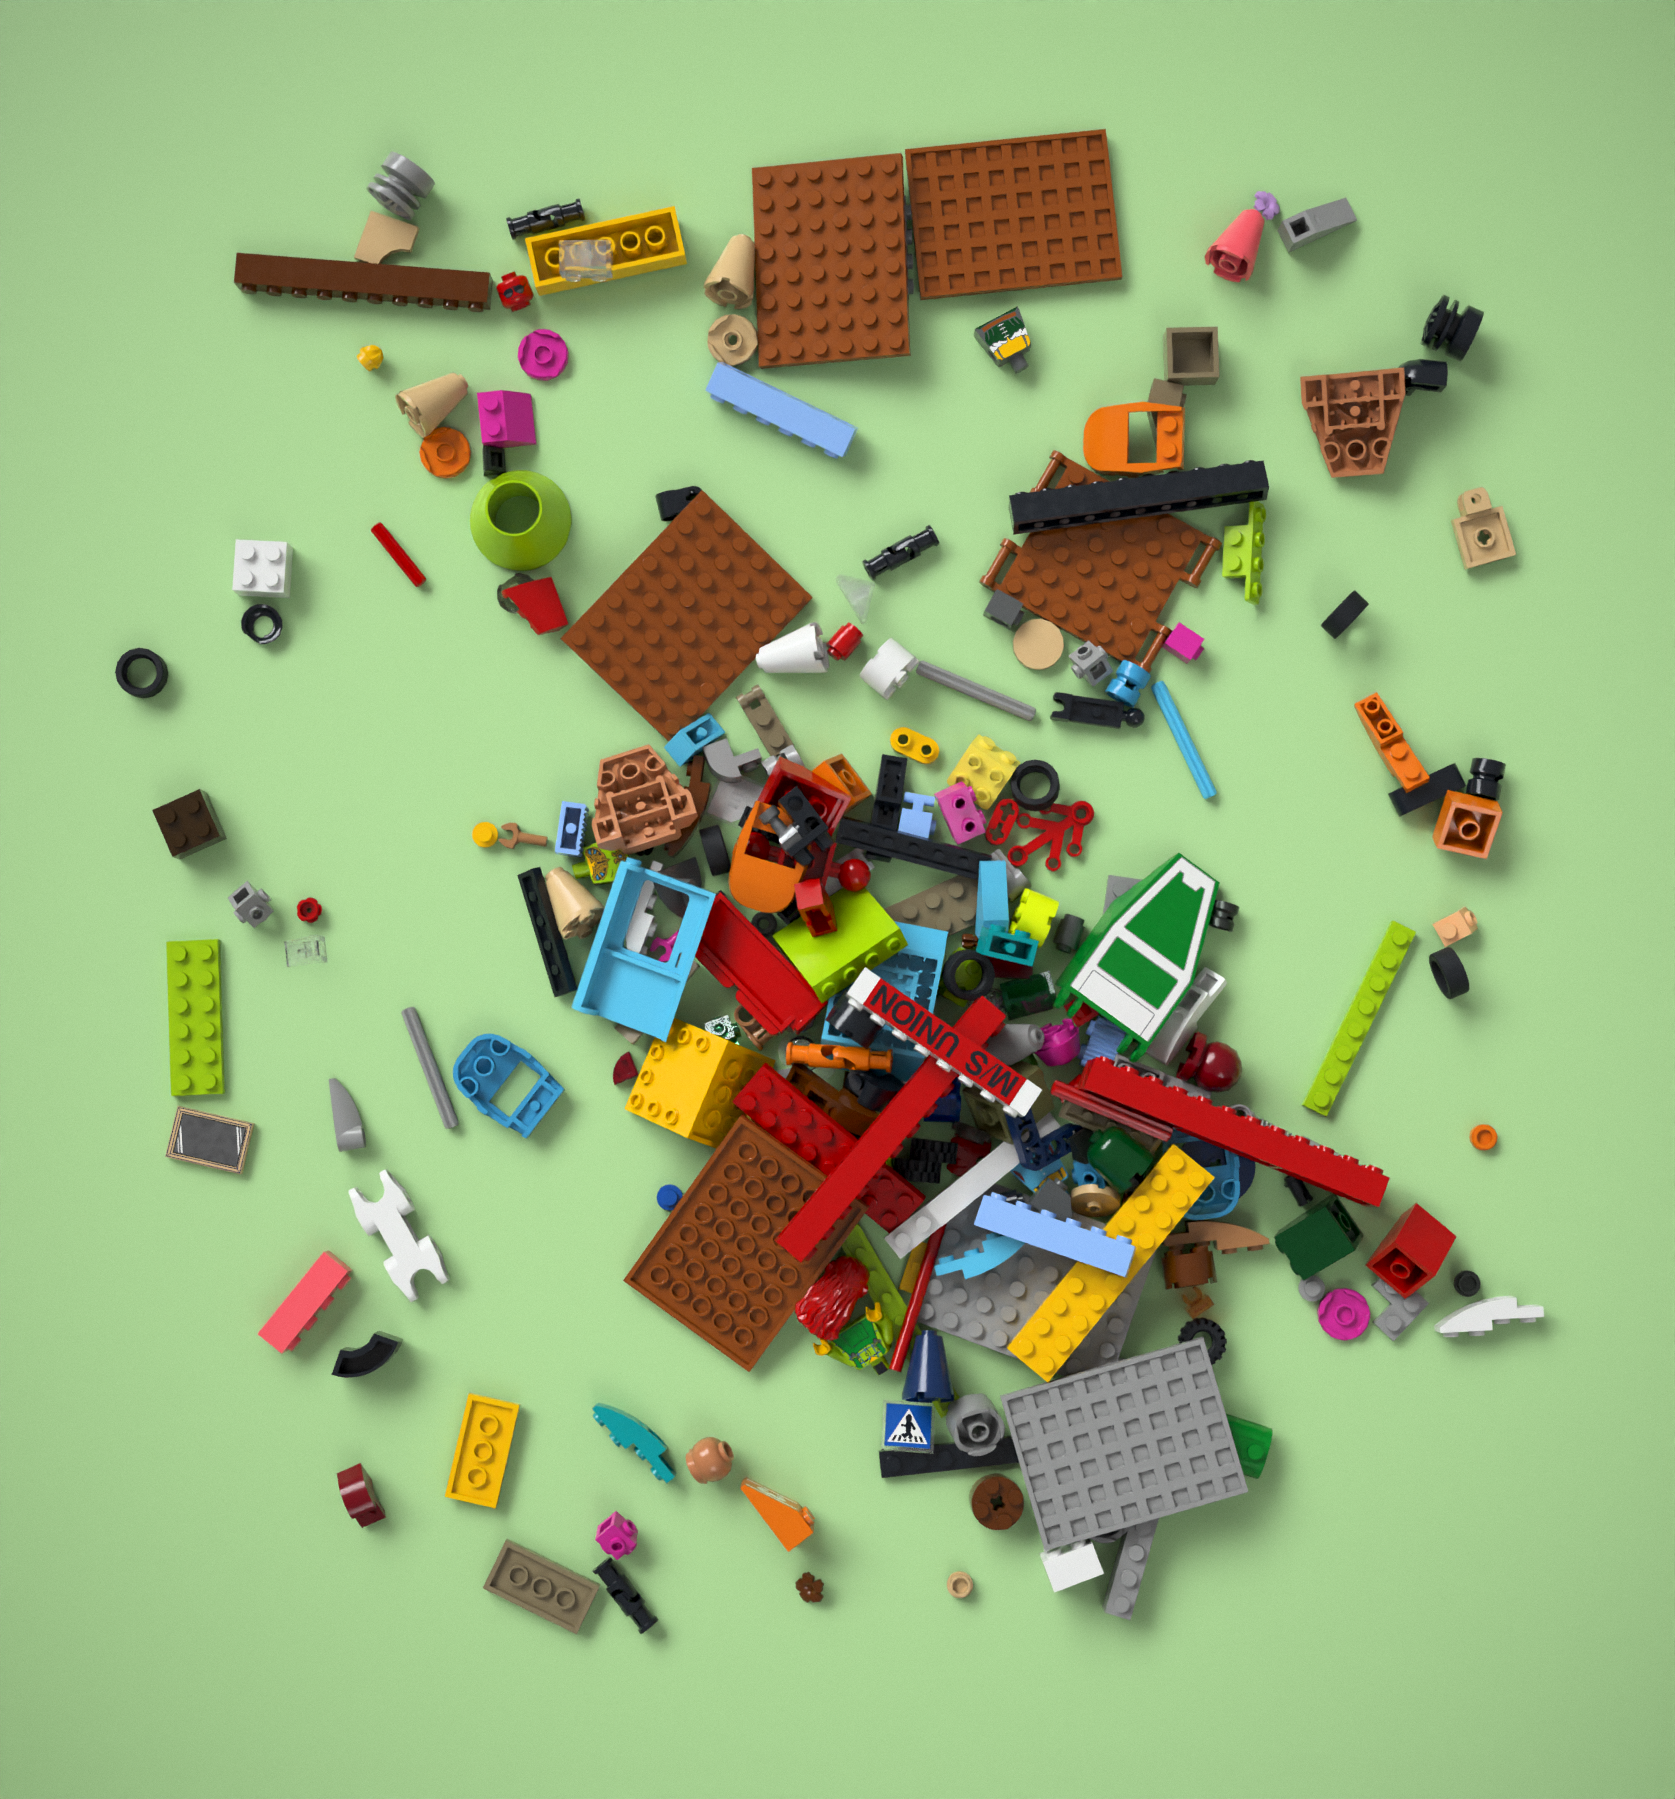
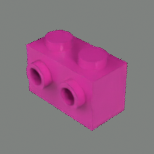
[934,781,987,845]

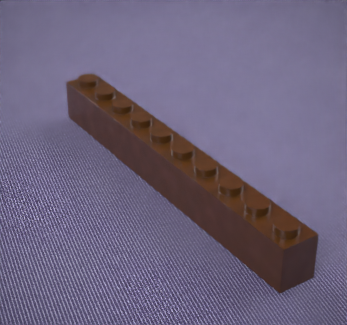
[234,253,493,312]

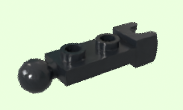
[1050,692,1145,729]

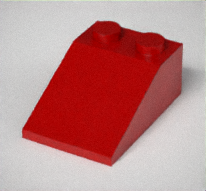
[758,757,851,836]

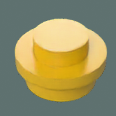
[472,822,498,848]

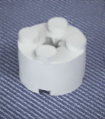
[860,638,920,700]

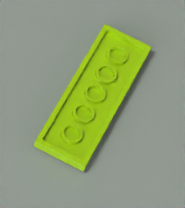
[166,939,225,1096]

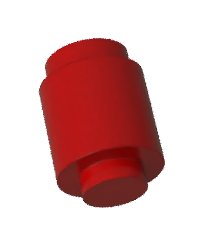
[826,622,863,661]

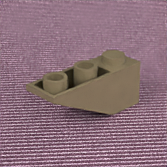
[1147,378,1187,451]

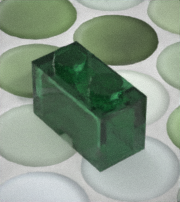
[999,971,1057,1021]

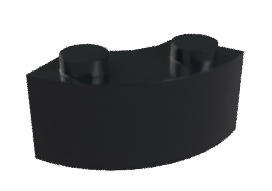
[331,1331,403,1378]

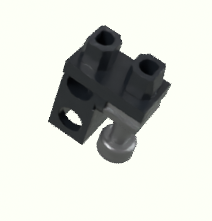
[758,786,834,868]

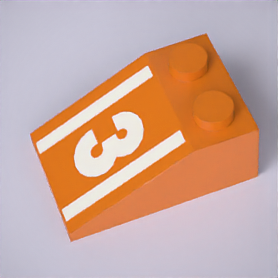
[740,1477,815,1552]

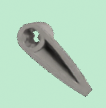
[329,1078,366,1152]

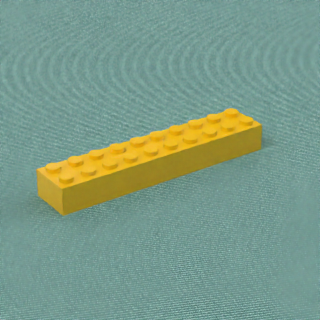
[1007,1144,1215,1382]

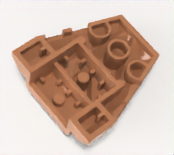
[1300,367,1406,478]
[592,744,698,855]

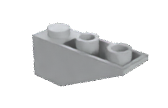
[1277,198,1357,253]

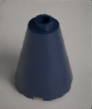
[902,1330,954,1403]

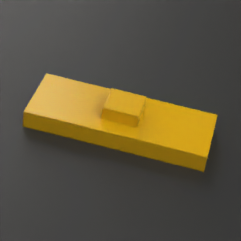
[899,1242,927,1293]

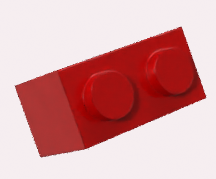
[794,878,838,937]

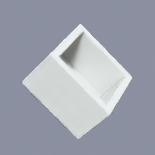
[232,539,293,598]
[1039,1538,1104,1593]

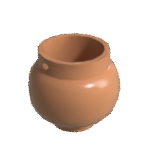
[685,1437,734,1484]

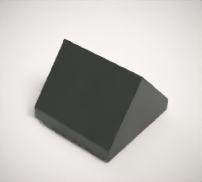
[482,445,506,476]

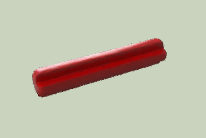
[371,522,426,587]

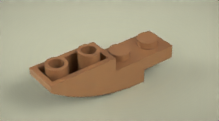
[1162,1220,1270,1254]

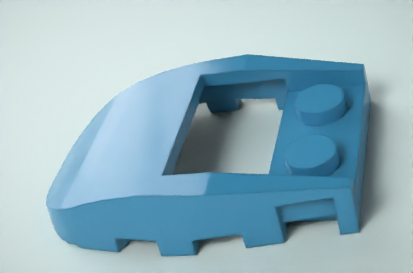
[453,1034,565,1138]
[1163,1129,1240,1220]

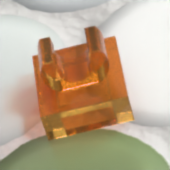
[1181,1286,1214,1319]

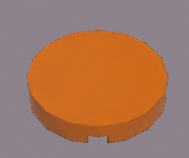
[419,427,471,479]

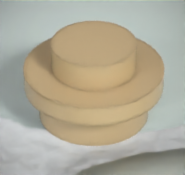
[947,1571,973,1598]

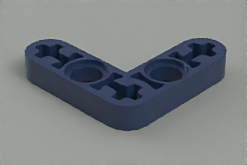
[1004,1108,1083,1171]

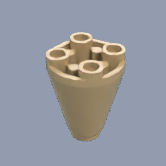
[545,867,605,940]

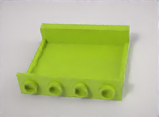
[772,888,908,1003]

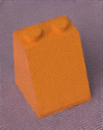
[812,754,872,816]

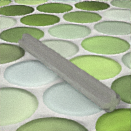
[916,661,1036,721]
[401,1007,459,1129]

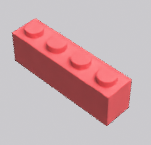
[258,1250,352,1354]

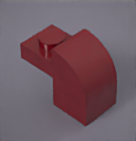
[337,1463,386,1528]

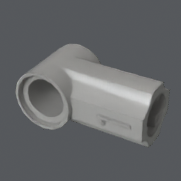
[990,848,1032,902]

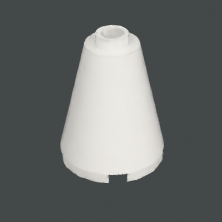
[756,622,829,673]

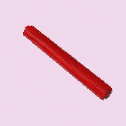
[1050,1080,1173,1141]

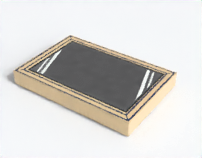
[165,1106,255,1174]

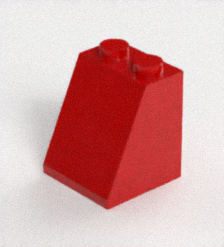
[1365,1203,1457,1299]

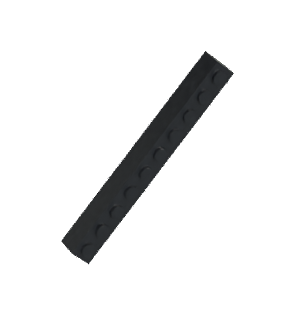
[1009,460,1269,535]

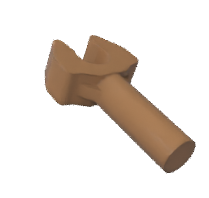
[499,822,548,849]

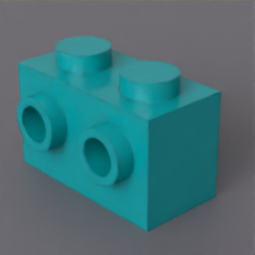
[976,924,1039,967]

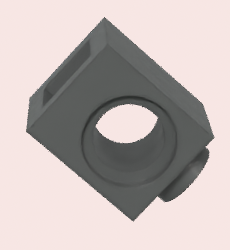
[983,589,1025,630]

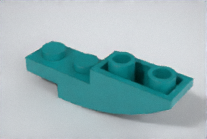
[592,1402,676,1483]

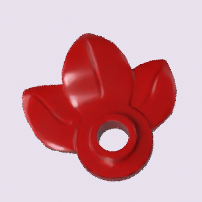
[946,1130,991,1177]

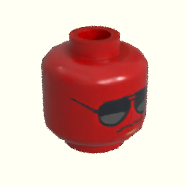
[496,272,534,312]

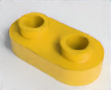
[890,727,939,764]

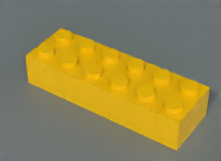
[525,206,687,296]

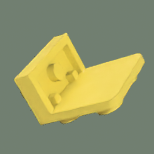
[947,734,1021,810]

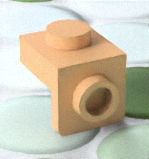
[1432,906,1478,947]

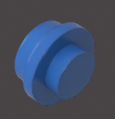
[657,1184,683,1211]

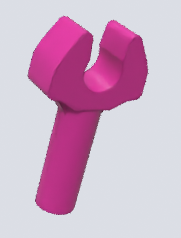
[650,930,679,962]

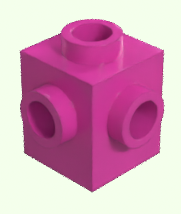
[595,1511,638,1560]

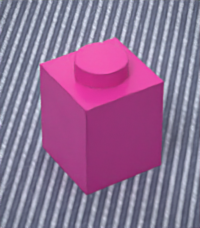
[1162,622,1204,664]

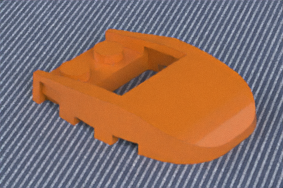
[1083,402,1185,478]
[728,801,811,913]

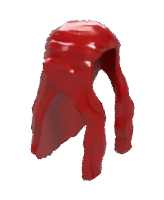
[795,1256,870,1341]

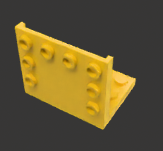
[625,1018,776,1149]

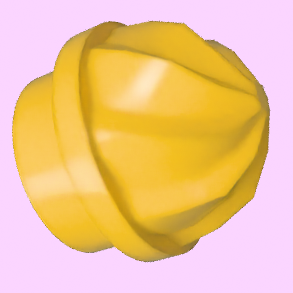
[357,344,383,371]

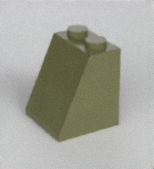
[962,1061,1055,1145]

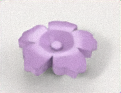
[1253,191,1280,220]

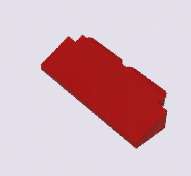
[695,892,828,1035]

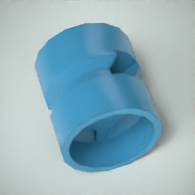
[1105,660,1151,708]

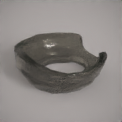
[497,573,534,614]

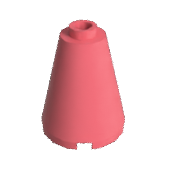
[1205,209,1265,282]

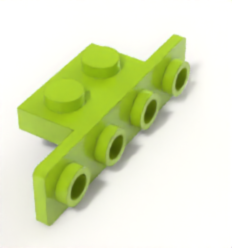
[1222,501,1266,605]

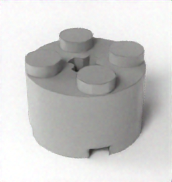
[946,1393,1005,1456]

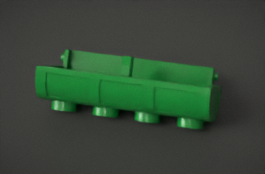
[1226,1414,1273,1479]

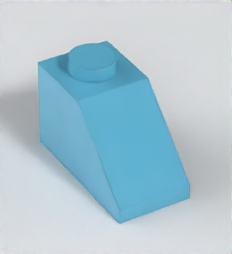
[664,713,725,767]

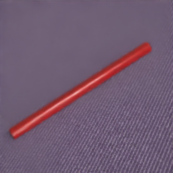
[889,1223,947,1372]

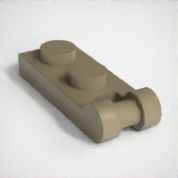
[736,684,794,757]

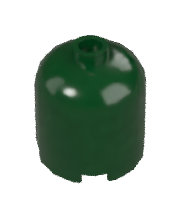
[1087,1126,1154,1194]

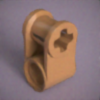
[734,1004,780,1051]

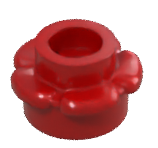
[297,897,322,923]

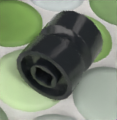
[1465,758,1506,801]

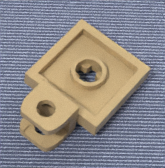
[1451,487,1516,570]

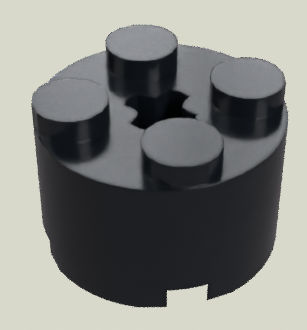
[825,989,886,1049]

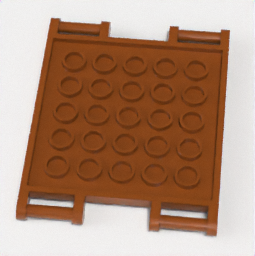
[979,450,1222,673]

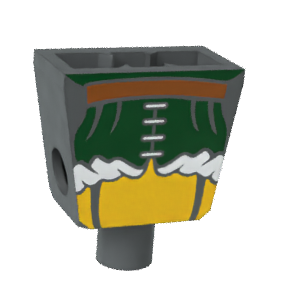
[974,306,1031,373]

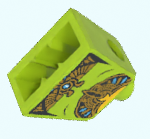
[572,842,629,885]

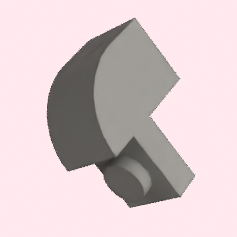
[702,738,762,783]

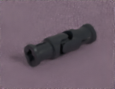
[506,198,585,240]
[862,525,940,581]
[593,1557,658,1634]

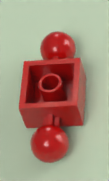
[744,832,871,892]

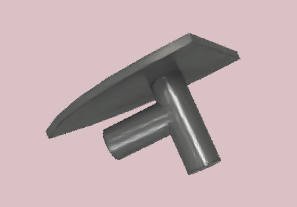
[653,857,702,918]

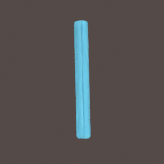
[1151,681,1217,799]

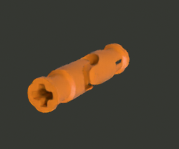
[786,1042,893,1073]

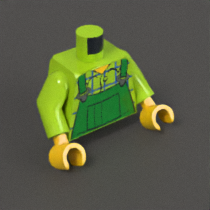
[813,1302,893,1375]

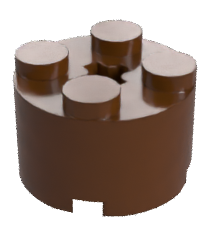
[1161,1246,1217,1290]
[969,1473,1024,1530]

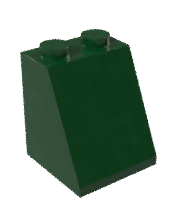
[1274,1194,1364,1281]

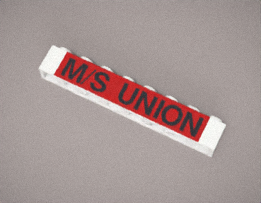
[845,967,1042,1118]

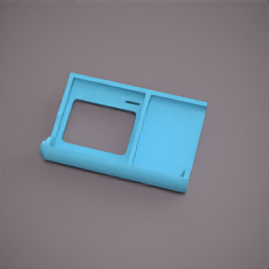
[571,857,716,1042]

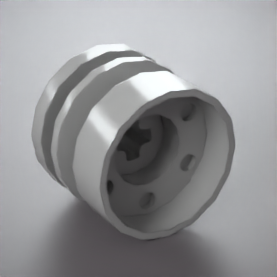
[367,151,435,220]

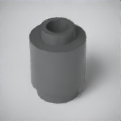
[1053,914,1085,954]

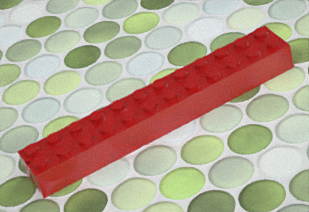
[774,995,1006,1262]
[1077,1056,1390,1207]

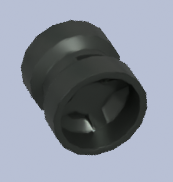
[1209,900,1240,932]

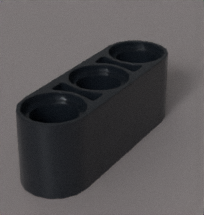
[1388,763,1466,817]

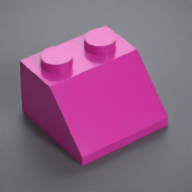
[477,390,536,448]

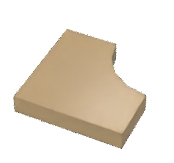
[354,211,420,264]

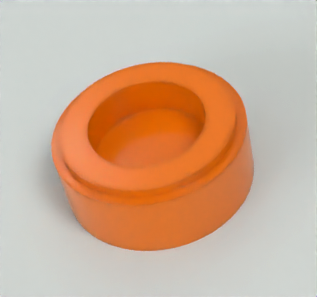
[1469,1124,1497,1150]

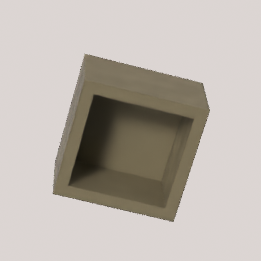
[1163,327,1219,386]

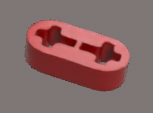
[985,799,1019,846]

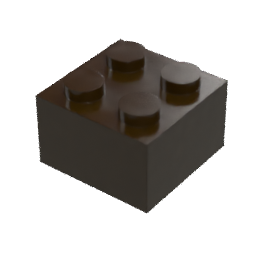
[152,789,227,859]

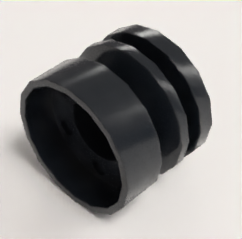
[1420,294,1484,361]

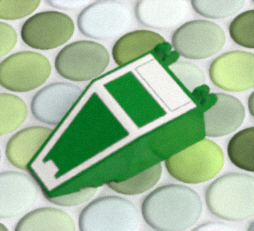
[1054,853,1220,1063]

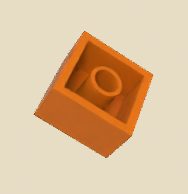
[1432,790,1503,859]

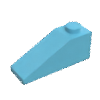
[975,860,1009,939]

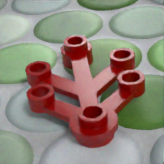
[1007,801,1094,872]

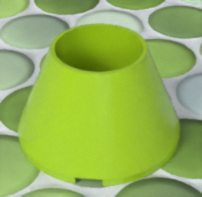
[470,470,572,571]

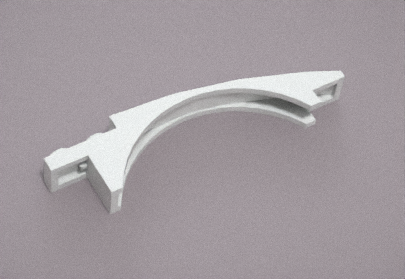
[884,1112,1061,1259]

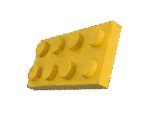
[445,1393,520,1508]

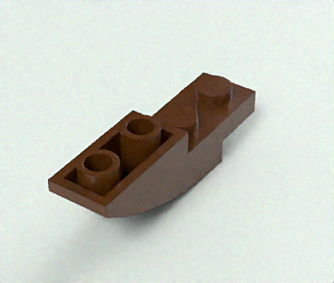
[664,755,712,858]
[786,1063,879,1136]

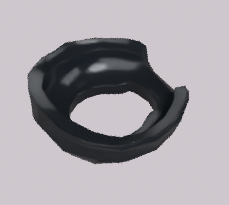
[241,604,283,644]

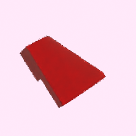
[502,577,568,635]

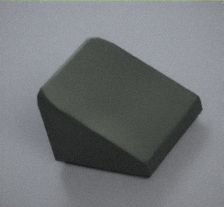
[1069,1127,1093,1164]

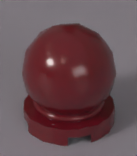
[1176,1031,1242,1093]

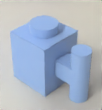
[898,792,937,838]

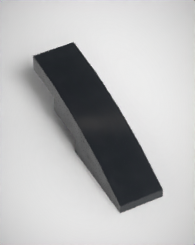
[865,754,907,863]

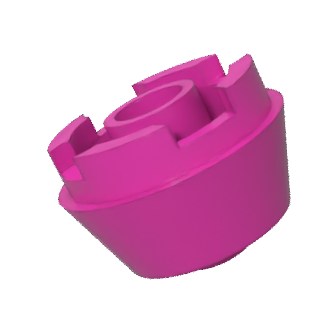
[1034,1019,1081,1066]

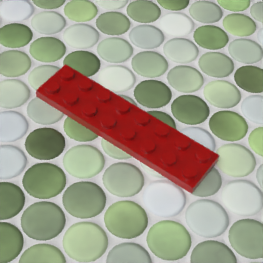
[732,1062,926,1233]

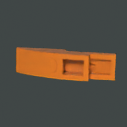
[1354,692,1430,793]

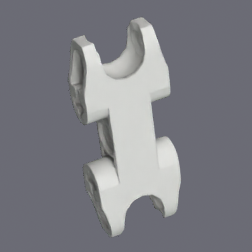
[348,1169,450,1302]

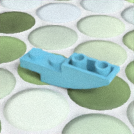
[934,1232,1025,1279]

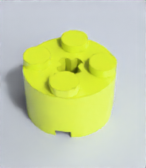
[1008,888,1059,948]

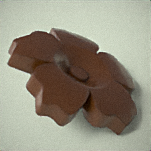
[795,1572,824,1603]

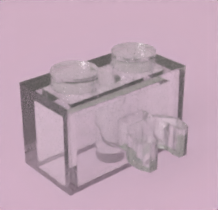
[559,240,613,282]

